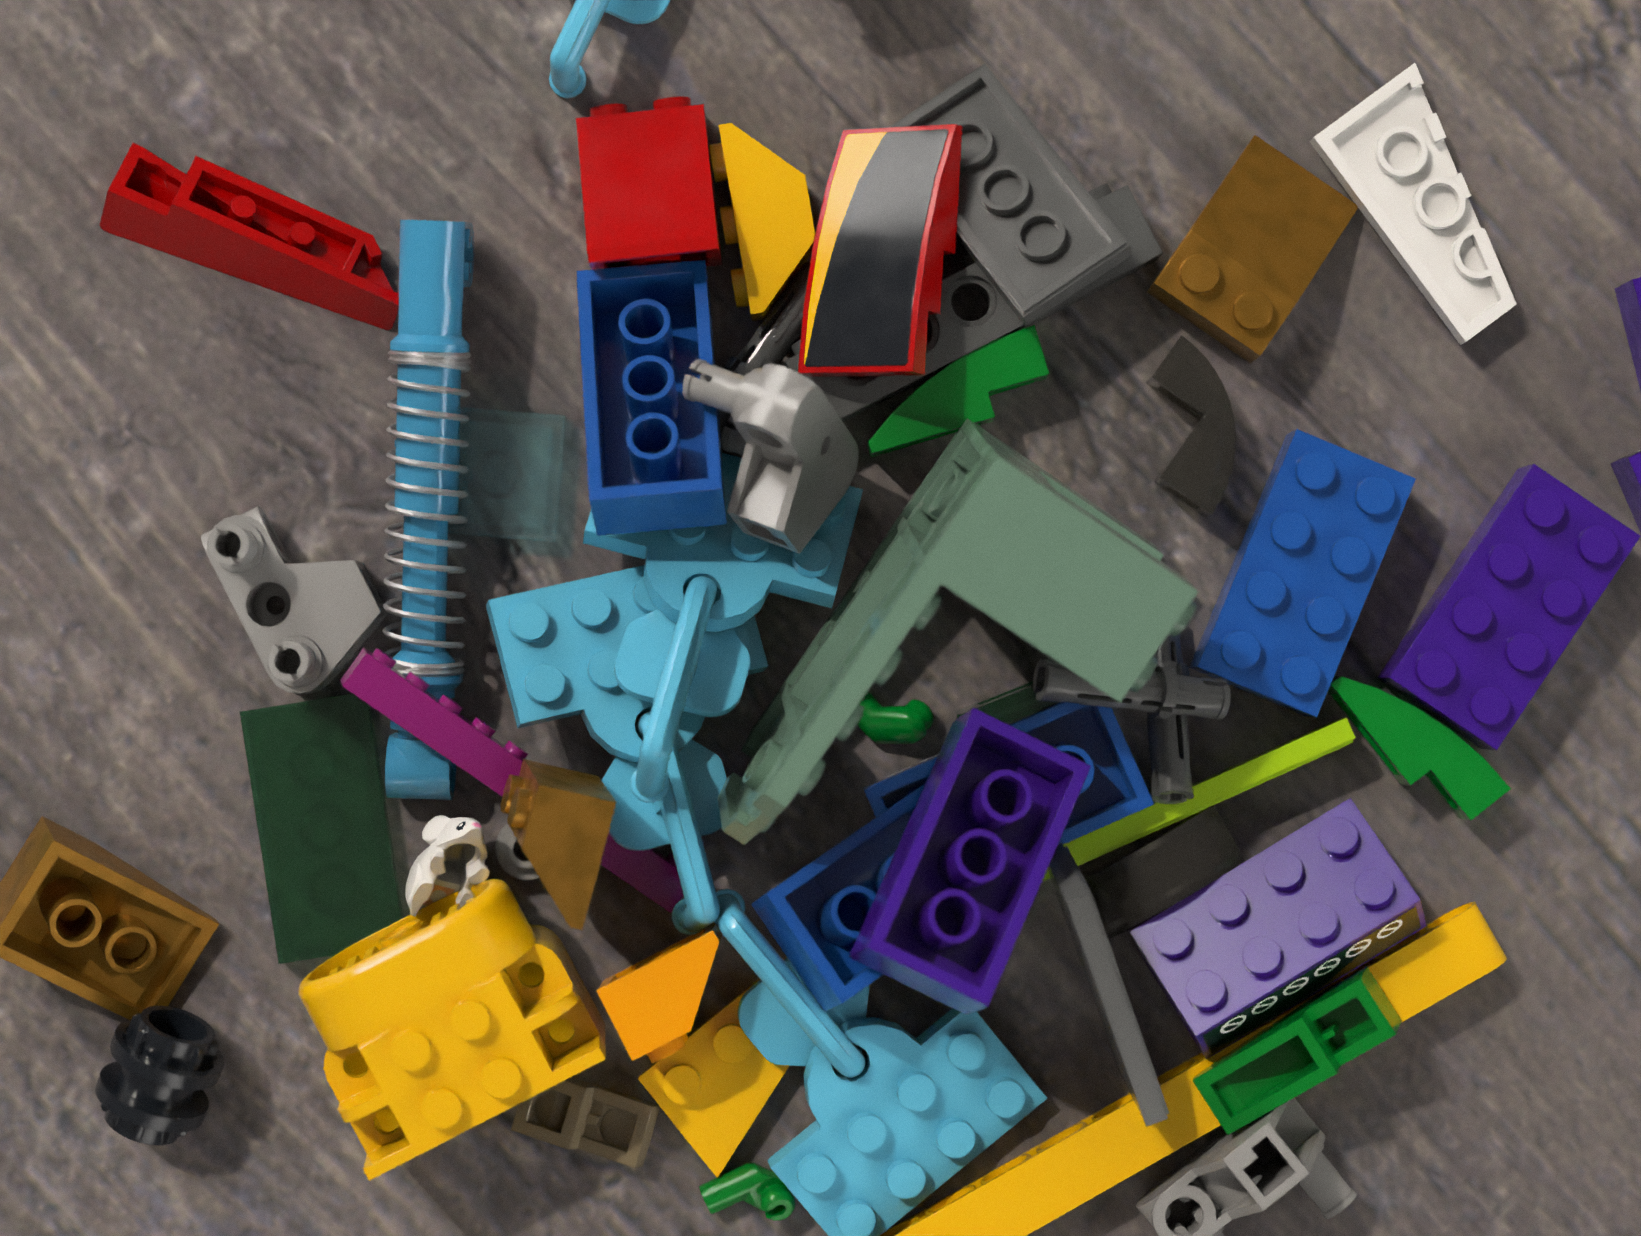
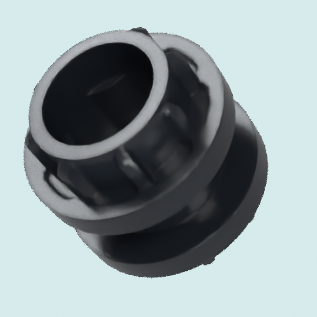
[95,1006,224,1146]

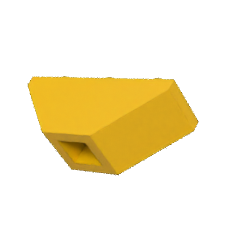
[709,123,815,321]

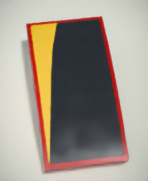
[798,124,962,377]

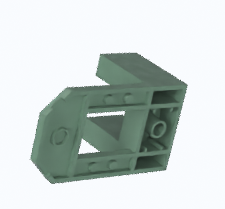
[718,418,1199,845]

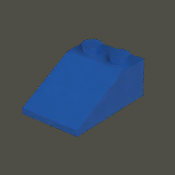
[751,785,924,1012]

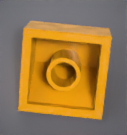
[596,923,722,1063]

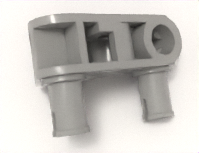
[682,359,859,554]
[201,505,389,694]
[1136,1098,1357,1236]

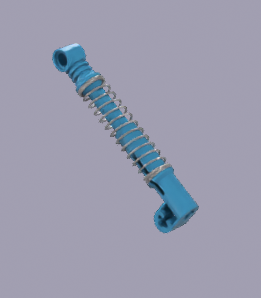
[382,220,474,800]

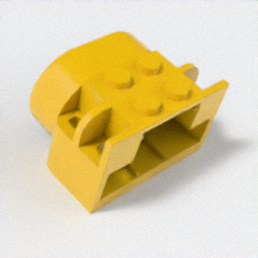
[299,879,606,1181]

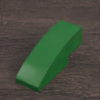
[867,325,1049,458]
[1328,676,1511,821]
[1192,966,1402,1135]

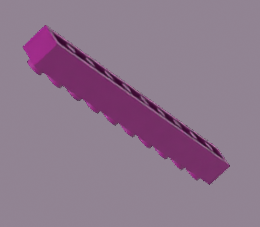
[340,648,684,913]

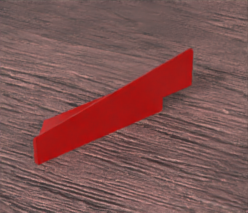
[100,143,399,330]

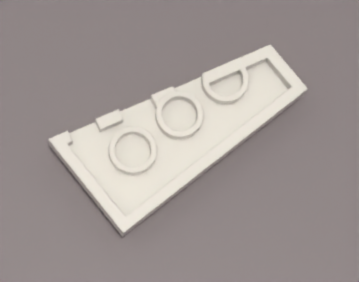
[1309,63,1517,345]

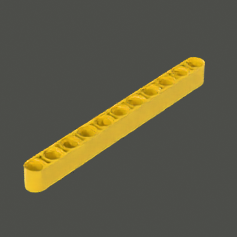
[880,901,1507,1236]

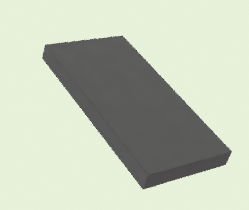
[890,63,1132,327]
[1047,844,1169,1127]

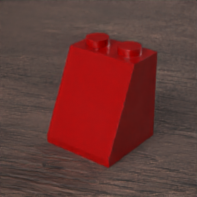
[576,96,722,270]

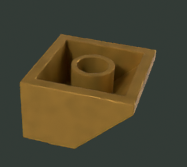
[501,759,616,930]

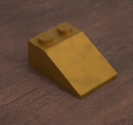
[1147,135,1358,363]
[0,816,219,1020]

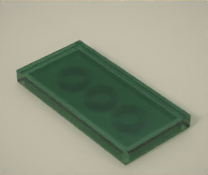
[240,694,404,964]

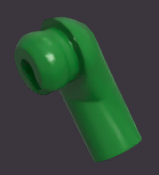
[857,691,934,745]
[699,1163,796,1221]

